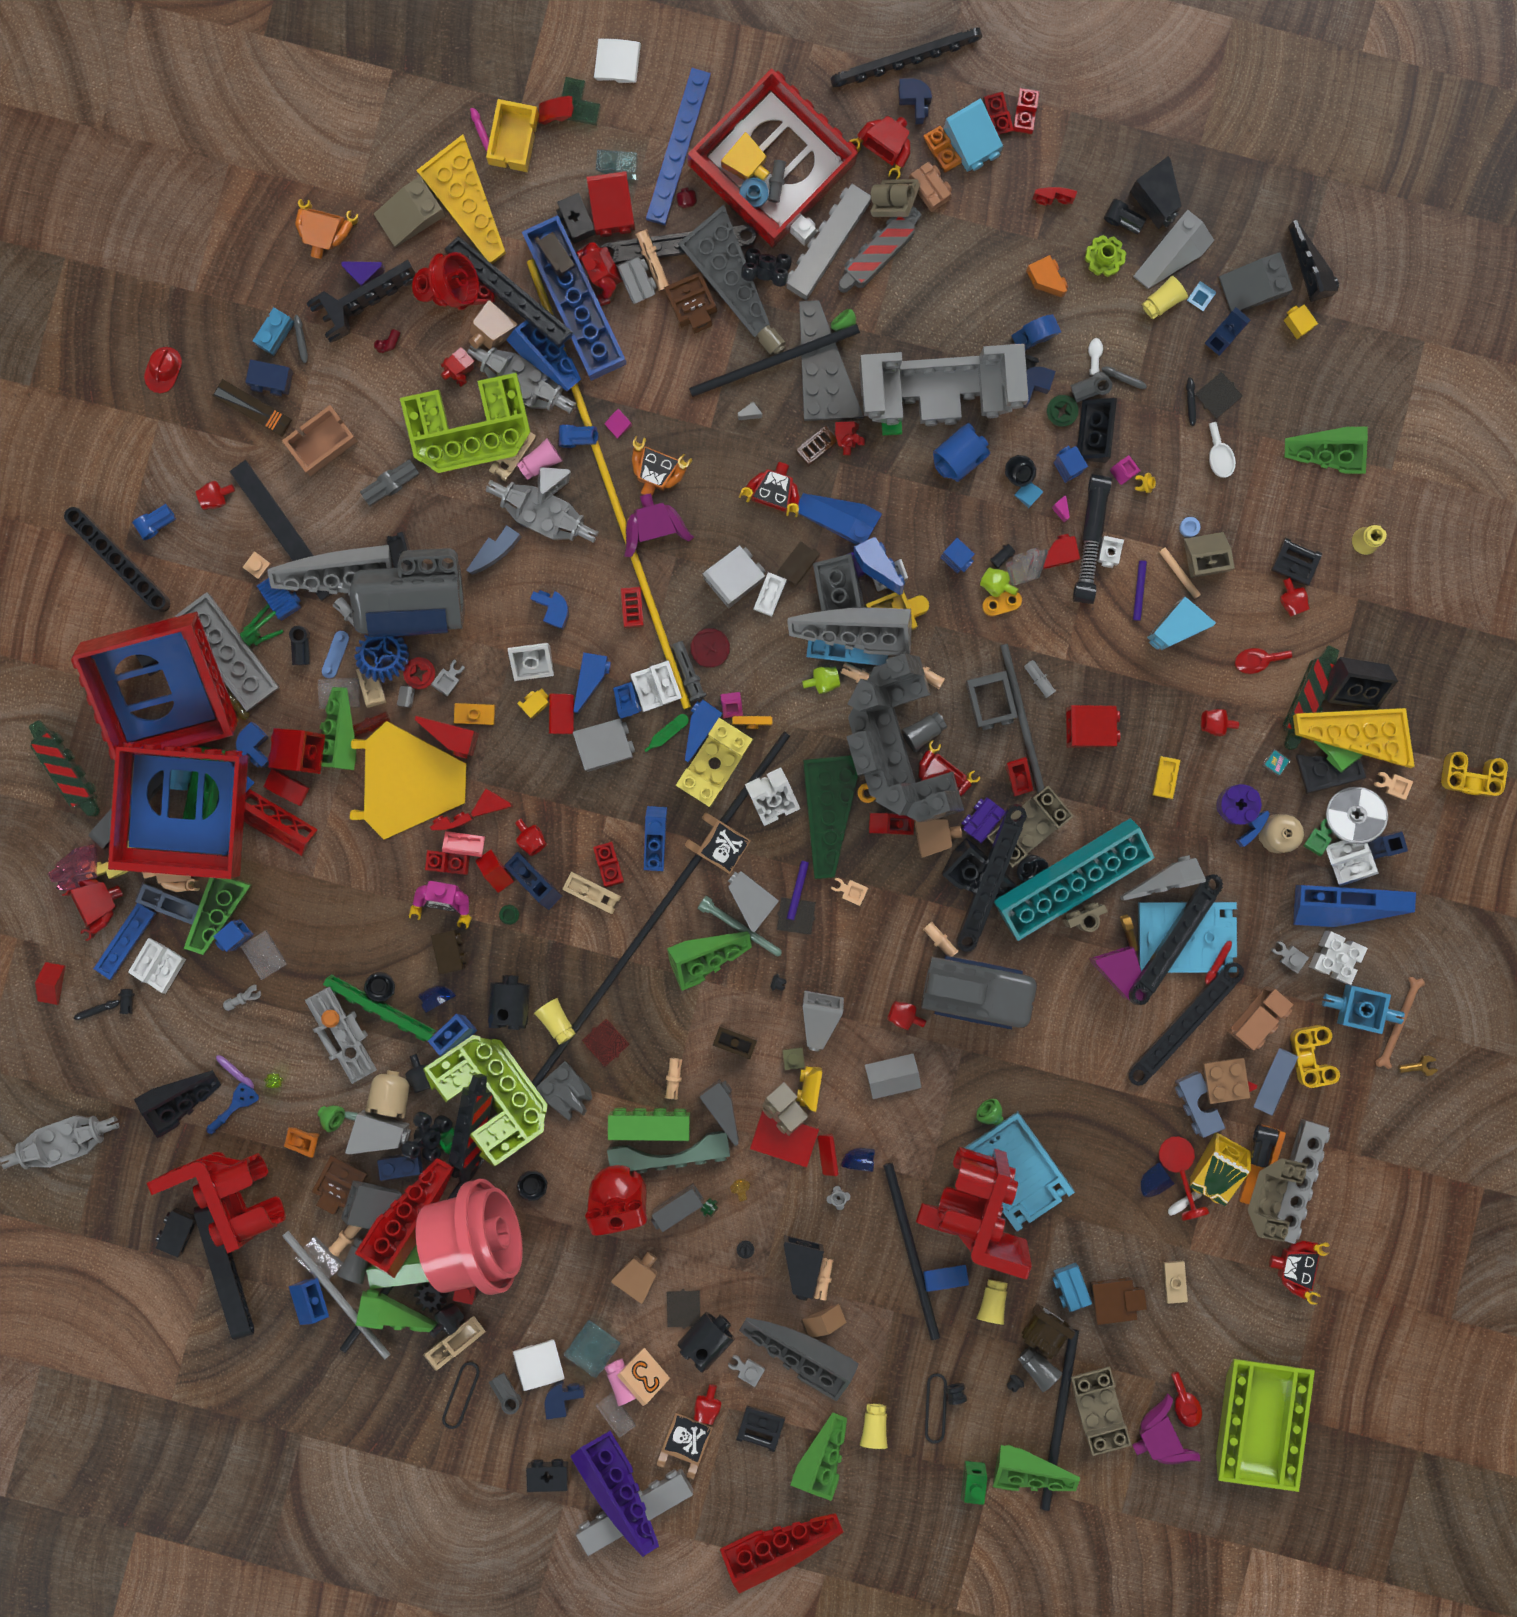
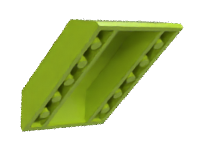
[1216,1359,1315,1492]

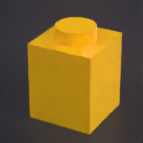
[1284,304,1318,339]

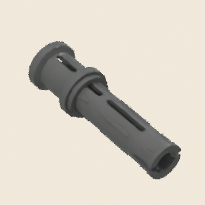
[671,641,707,702]

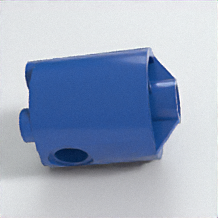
[933,423,991,482]

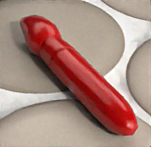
[1205,941,1232,984]

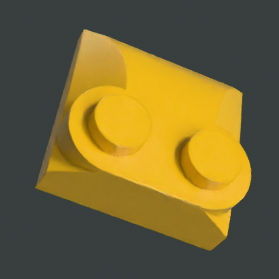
[796,1066,822,1112]

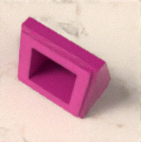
[604,409,632,439]
[1110,455,1140,485]
[1052,495,1070,522]
[720,692,743,718]

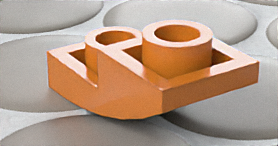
[923,126,962,173]

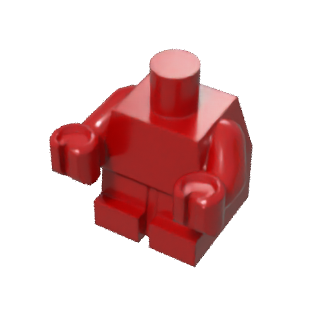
[441,347,475,387]
[835,421,865,456]

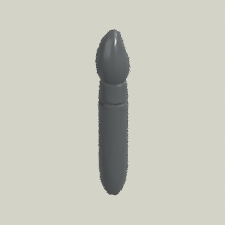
[294,315,308,363]
[1101,366,1147,389]

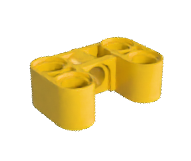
[1441,752,1508,796]
[1290,1025,1340,1088]

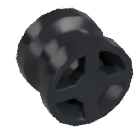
[945,1383,967,1405]

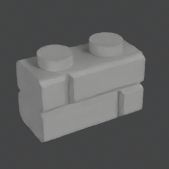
[616,256,657,304]

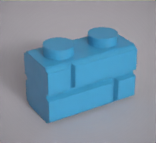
[253,307,294,356]
[1052,1263,1092,1312]

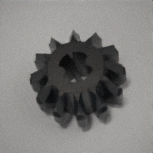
[414,1282,449,1313]

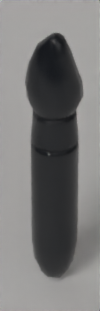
[1186,377,1196,426]
[73,1000,120,1020]

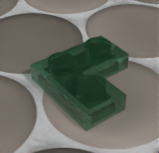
[561,77,601,126]

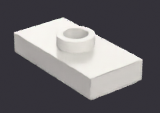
[753,572,787,617]

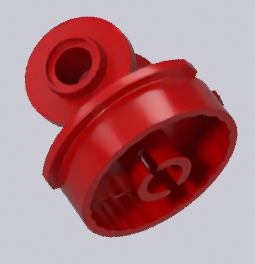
[412,252,479,310]

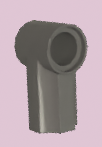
[1070,371,1112,403]
[489,1372,522,1414]

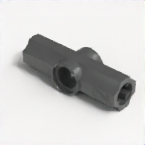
[360,459,419,507]

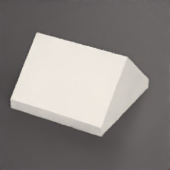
[508,643,554,681]

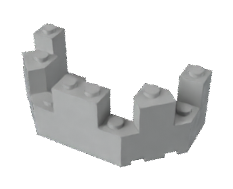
[859,344,1029,426]

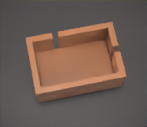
[282,405,358,477]
[1227,987,1293,1050]

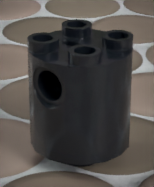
[488,975,530,1030]
[677,1312,735,1373]

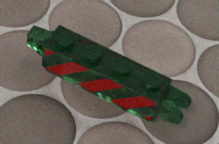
[1282,646,1339,750]
[29,720,101,817]

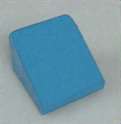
[1187,281,1216,311]
[1014,483,1043,508]

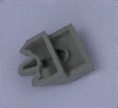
[536,1061,592,1121]

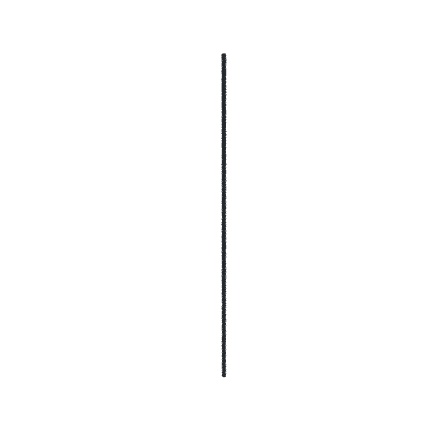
[340,731,790,1353]

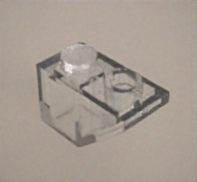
[1006,548,1048,586]

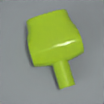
[980,567,1019,597]
[802,667,840,694]

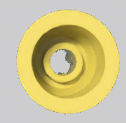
[1142,276,1188,319]
[1352,525,1387,555]
[534,998,576,1045]
[977,1279,1008,1325]
[860,1404,888,1449]

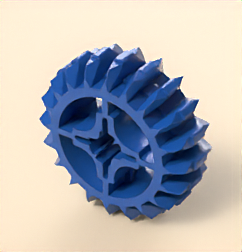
[354,634,409,683]

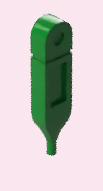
[645,714,689,752]

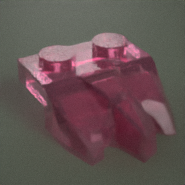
[47,844,97,891]

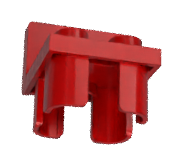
[937,1147,1032,1279]
[146,1152,286,1253]

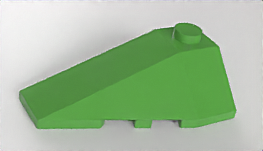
[667,931,752,991]
[790,1413,847,1501]
[993,1445,1080,1491]

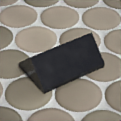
[1077,398,1117,463]

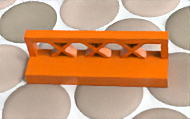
[1238,1124,1286,1204]

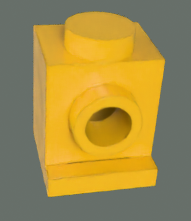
[517,688,549,719]

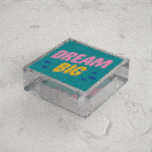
[1262,749,1291,777]

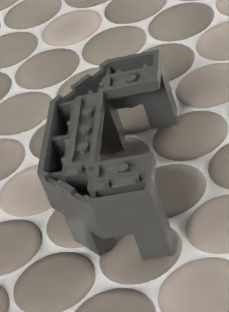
[846,653,964,822]

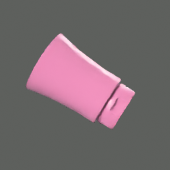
[517,438,563,480]
[604,1358,636,1406]

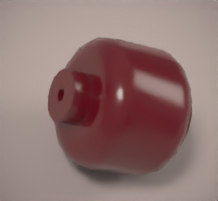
[676,187,697,208]

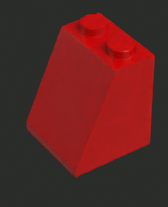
[586,171,635,237]
[1066,705,1120,748]
[268,728,325,774]

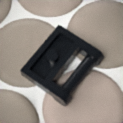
[1271,537,1322,586]
[736,1405,785,1452]

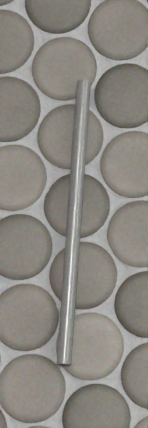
[282,1231,391,1360]

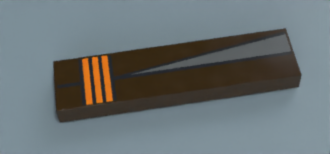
[212,379,292,437]

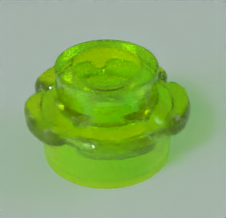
[263,1074,284,1088]

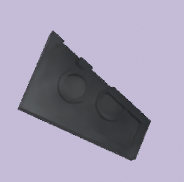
[1295,755,1366,794]

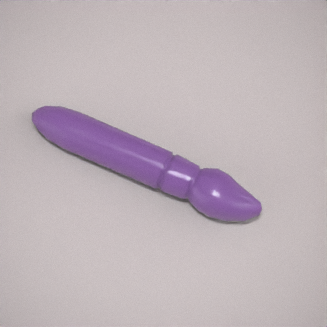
[216,1055,254,1089]

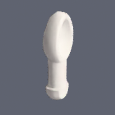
[1088,338,1103,376]
[1168,1191,1202,1216]

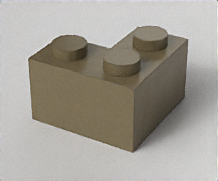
[762,1082,809,1135]

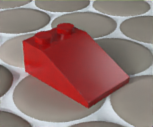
[414,716,479,759]

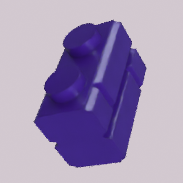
[961,797,1006,844]

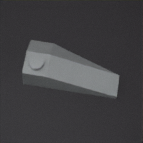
[1133,210,1214,289]
[1120,855,1206,900]

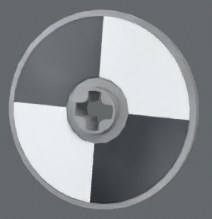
[1326,787,1388,844]

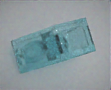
[596,149,638,180]

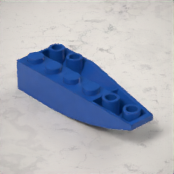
[1293,885,1416,927]

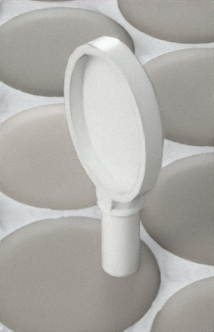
[1209,422,1236,478]

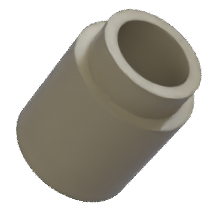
[757,325,786,355]

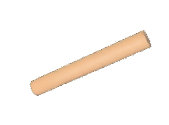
[1159,547,1201,599]

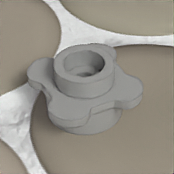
[827,1186,850,1210]

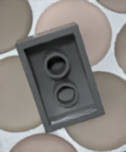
[1219,252,1293,312]
[813,554,865,611]
[700,1079,739,1146]

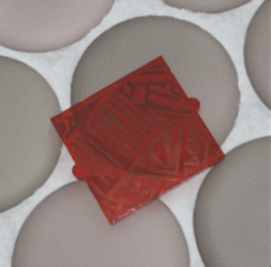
[582,1018,630,1066]

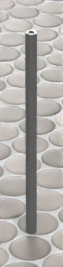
[1000,644,1044,793]

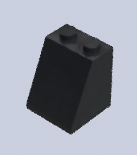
[1130,156,1182,229]
[783,1235,824,1301]

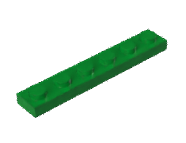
[323,974,436,1041]

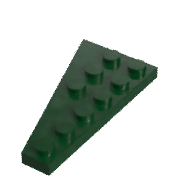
[803,755,858,879]

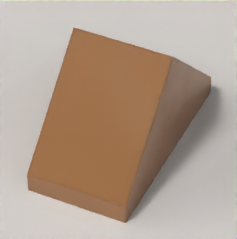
[802,1303,847,1338]

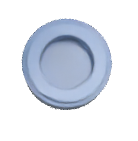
[1179,517,1200,538]

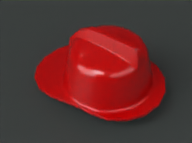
[144,347,182,393]

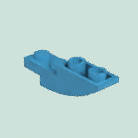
[806,639,888,665]

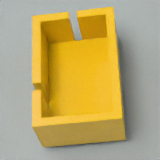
[486,99,539,172]

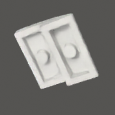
[594,39,641,83]
[630,660,682,712]
[1326,840,1379,887]
[128,938,186,994]
[513,1339,565,1391]

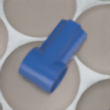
[558,425,598,448]
[132,504,176,540]

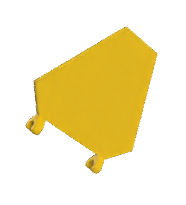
[350,721,466,839]

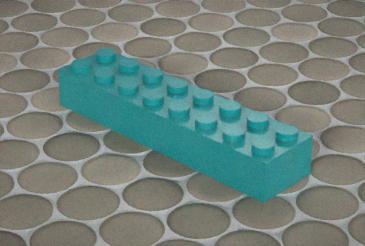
[994,818,1155,941]

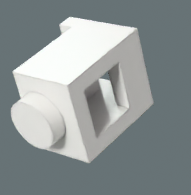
[790,214,818,246]
[1097,536,1124,568]

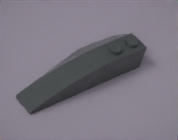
[739,1318,859,1401]

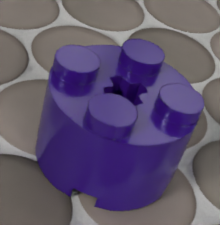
[1216,784,1262,825]

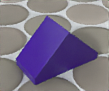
[342,262,385,286]

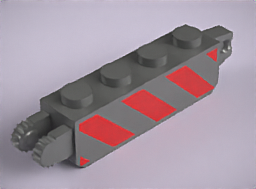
[838,207,922,293]

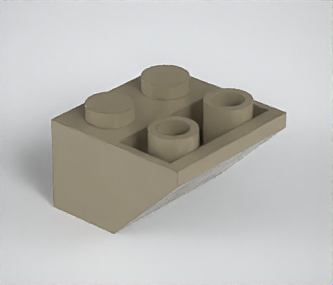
[1184,532,1235,578]

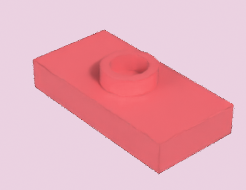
[442,831,485,857]

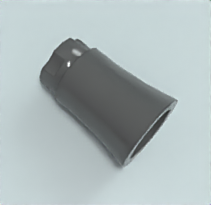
[901,712,947,753]
[337,1237,368,1284]
[1017,1346,1062,1392]

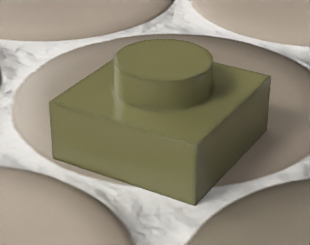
[783,1047,805,1070]

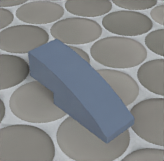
[467,525,522,575]
[135,882,199,924]
[1254,1048,1299,1115]

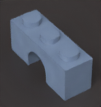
[1175,1071,1225,1138]

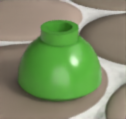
[831,309,856,332]
[976,1098,1003,1125]
[318,1105,345,1132]

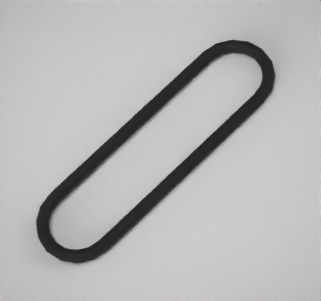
[442,1362,480,1429]
[925,1373,947,1444]

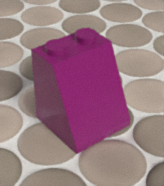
[1089,946,1143,1001]

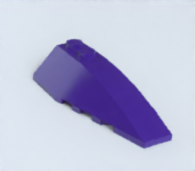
[570,1431,659,1557]

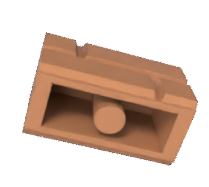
[909,162,952,212]

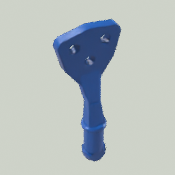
[206,1082,259,1134]

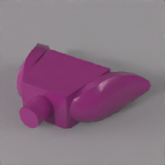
[624,493,695,557]
[1132,1393,1200,1465]

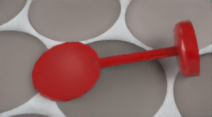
[1158,1137,1210,1221]

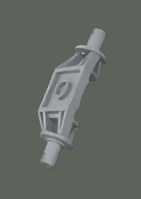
[467,346,577,414]
[486,480,599,543]
[0,1115,119,1169]

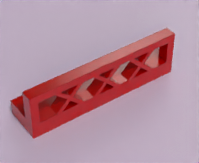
[244,789,318,856]

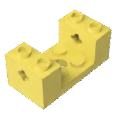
[676,718,753,807]

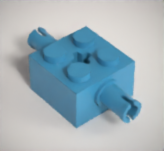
[1322,984,1405,1034]

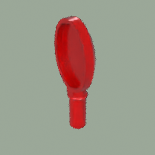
[1234,648,1292,674]
[1171,1372,1202,1427]

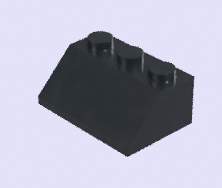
[1327,657,1398,710]

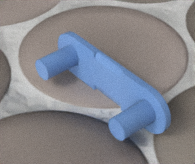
[322,631,349,678]

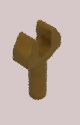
[1120,914,1138,951]
[1398,1055,1438,1076]

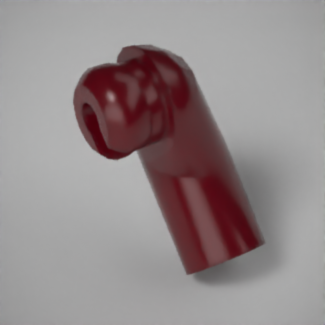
[374,329,401,353]

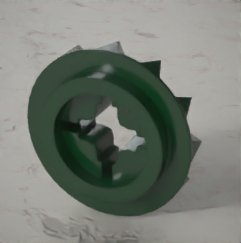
[1046,395,1079,427]

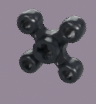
[741,248,792,287]
[401,1111,452,1162]

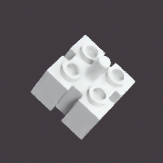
[745,767,800,826]
[1309,931,1368,985]

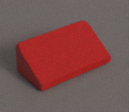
[549,694,574,735]
[818,1133,839,1176]

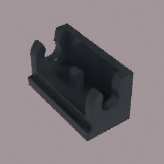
[386,532,412,568]

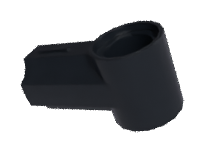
[1104,199,1147,235]
[289,626,310,665]
[1251,1125,1278,1168]

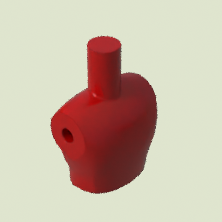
[195,481,235,510]
[1280,578,1310,617]
[1201,709,1239,736]
[515,819,547,856]
[887,1001,926,1030]
[693,1384,722,1425]

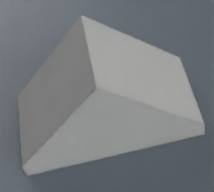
[538,467,571,505]

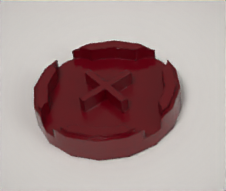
[691,628,730,668]

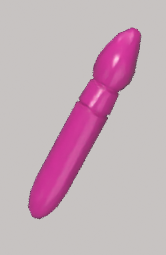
[470,108,489,151]

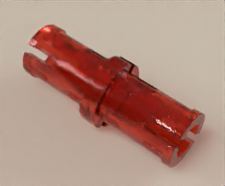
[353,711,391,737]

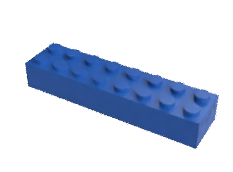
[522,215,627,381]

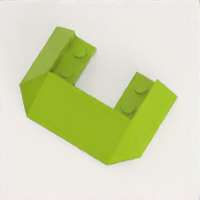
[400,372,531,473]
[423,1035,548,1167]

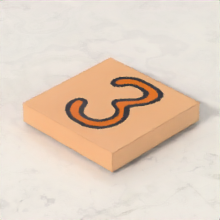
[617,1348,670,1406]

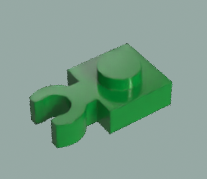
[1303,819,1333,857]

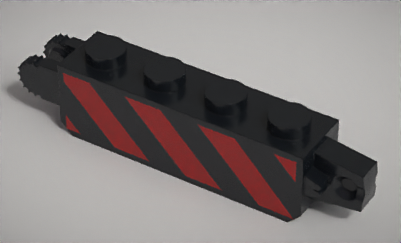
[448,1074,493,1183]

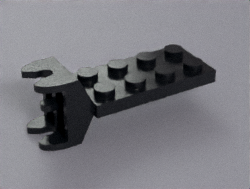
[307,260,416,343]

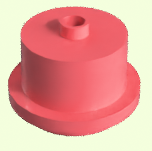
[416,1179,523,1295]

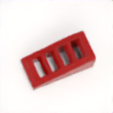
[621,587,644,628]

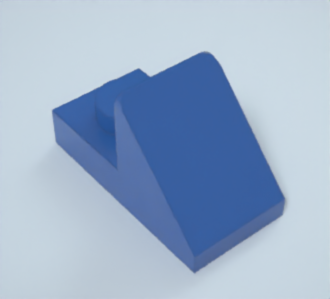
[613,682,641,719]

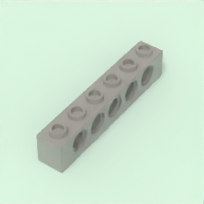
[1277,1119,1330,1244]

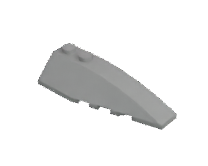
[268,545,392,595]
[787,608,912,655]

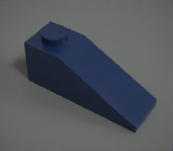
[504,852,562,910]

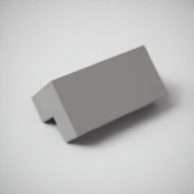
[865,1054,921,1099]

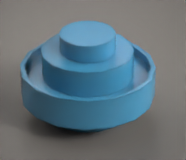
[739,178,768,209]

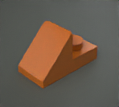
[284,1127,320,1158]

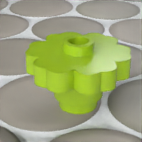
[1085,235,1126,277]

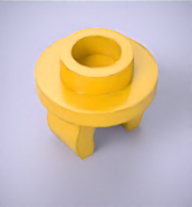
[1135,473,1156,493]

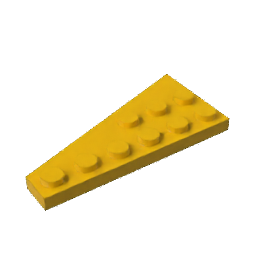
[416,134,506,264]
[1293,708,1415,768]

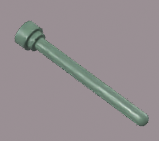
[697,896,782,956]

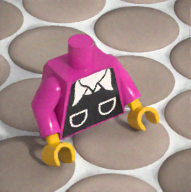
[409,881,472,928]

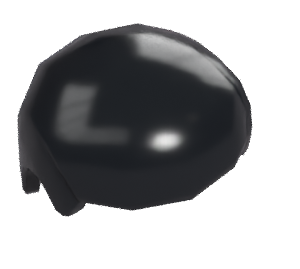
[1005,455,1037,487]
[1017,854,1049,883]
[364,972,395,1002]
[517,1170,548,1201]

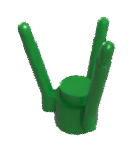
[240,604,283,646]

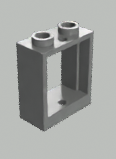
[965,671,1018,730]

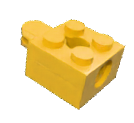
[865,590,929,630]

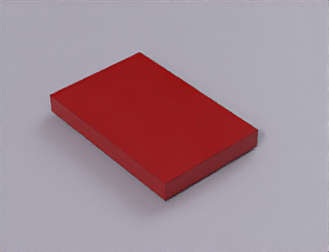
[750,1110,819,1168]

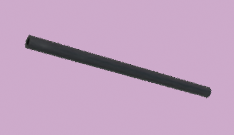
[689,324,860,397]
[883,1163,940,1340]
[1040,1329,1079,1511]

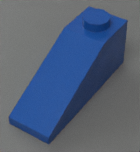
[573,652,611,714]
[685,700,723,763]

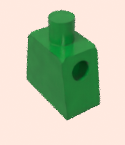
[961,1461,987,1505]

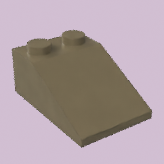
[374,176,445,248]

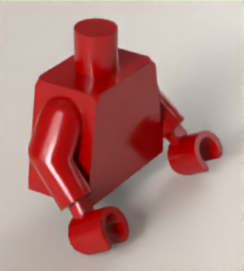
[575,242,623,307]
[60,878,123,941]

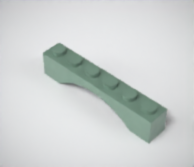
[607,1131,730,1173]

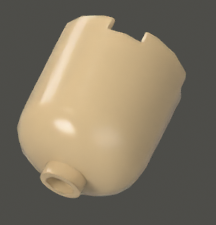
[1258,814,1304,854]
[365,1070,409,1118]

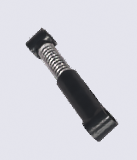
[1073,474,1112,604]

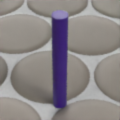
[1133,561,1147,621]
[787,861,809,921]

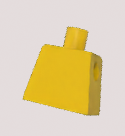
[721,132,770,181]

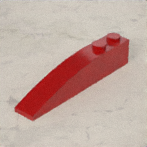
[354,1158,454,1278]
[720,1513,844,1594]

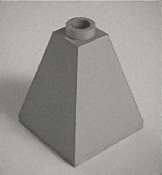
[803,991,844,1051]

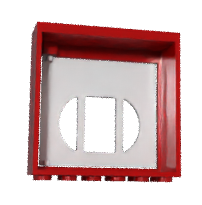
[688,68,858,248]

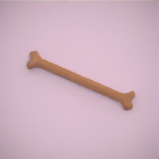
[1375,977,1425,1069]

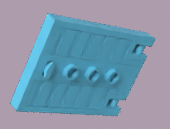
[1138,902,1237,973]
[965,1111,1075,1231]

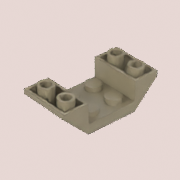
[987,785,1074,868]
[1248,1158,1308,1242]
[1071,1366,1132,1456]

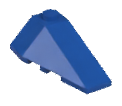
[506,320,581,391]
[798,493,882,545]

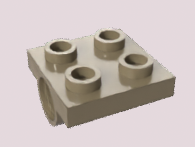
[870,179,920,217]
[1062,902,1108,932]

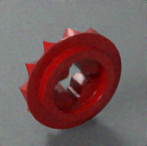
[403,657,435,689]

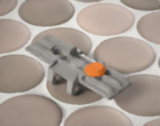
[305,986,377,1084]

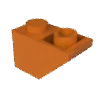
[1026,255,1068,297]

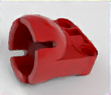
[585,1165,648,1236]

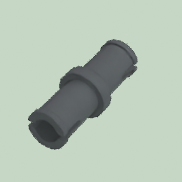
[767,160,787,203]

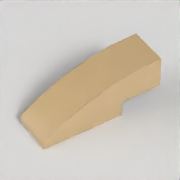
[423,1316,486,1371]

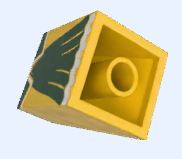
[1190,1132,1251,1206]

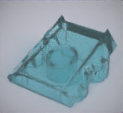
[564,1320,621,1378]

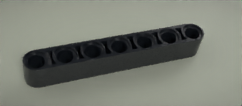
[64,507,171,612]
[194,1206,255,1340]

